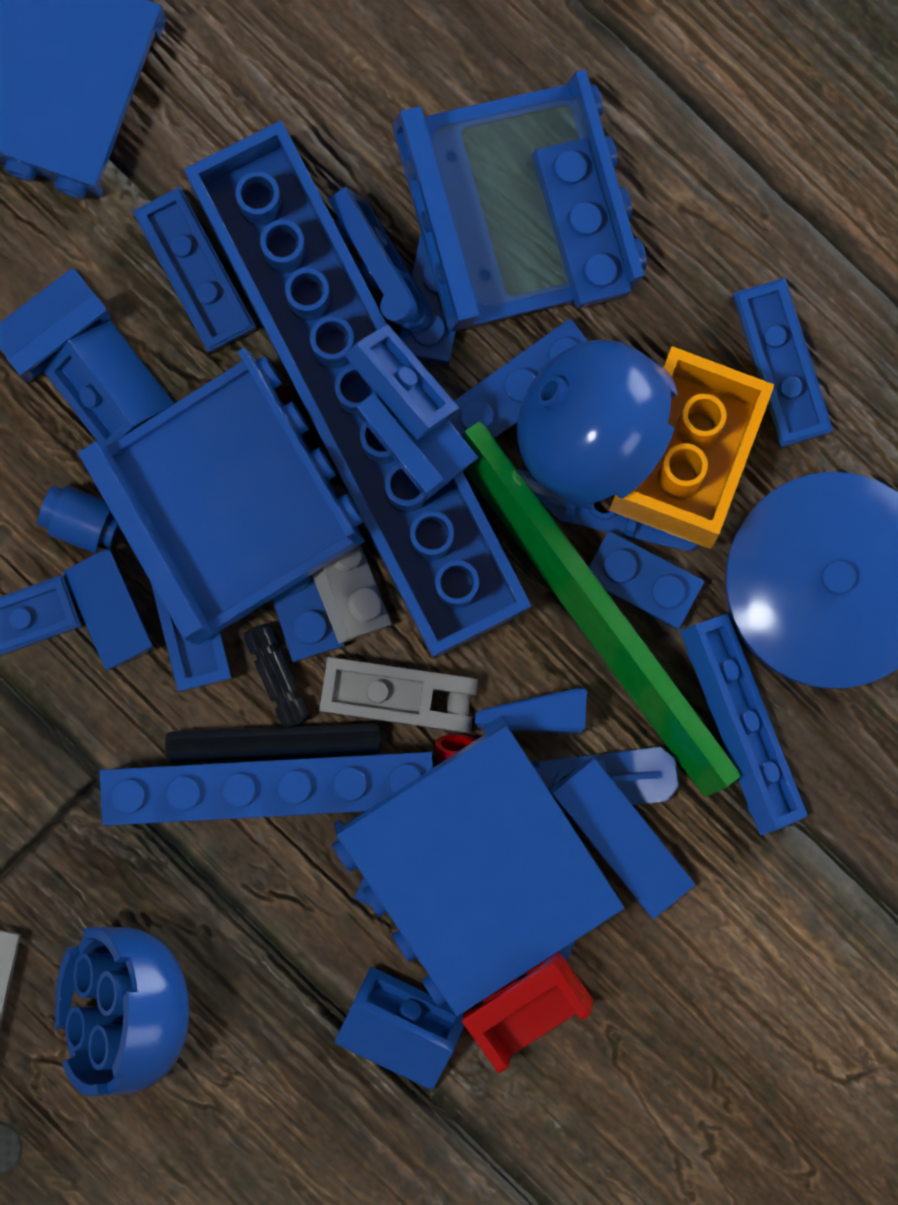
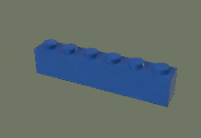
[100,752,433,826]

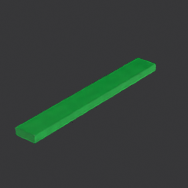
[461,421,741,797]

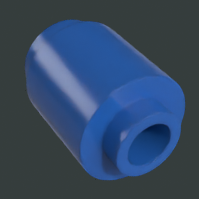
[37,485,120,554]

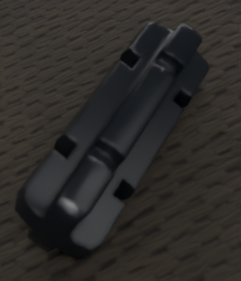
[244,623,309,727]

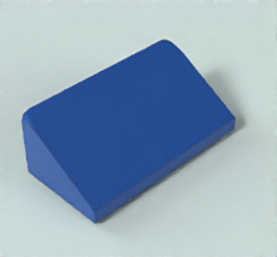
[63,548,156,671]

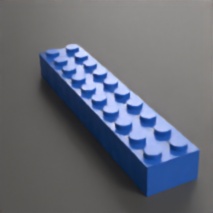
[184,120,532,660]

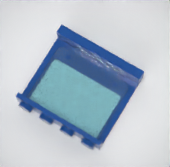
[392,69,647,332]

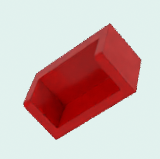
[461,951,593,1074]

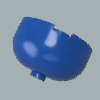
[517,340,678,509]
[55,927,189,1096]

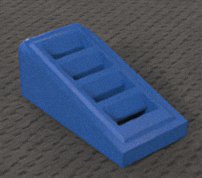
[474,688,587,734]

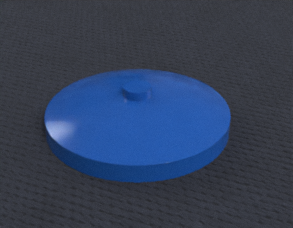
[724,472,898,689]

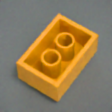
[609,346,774,549]

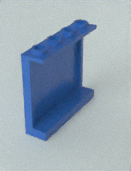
[0,0,166,200]
[78,348,365,645]
[332,716,625,1017]

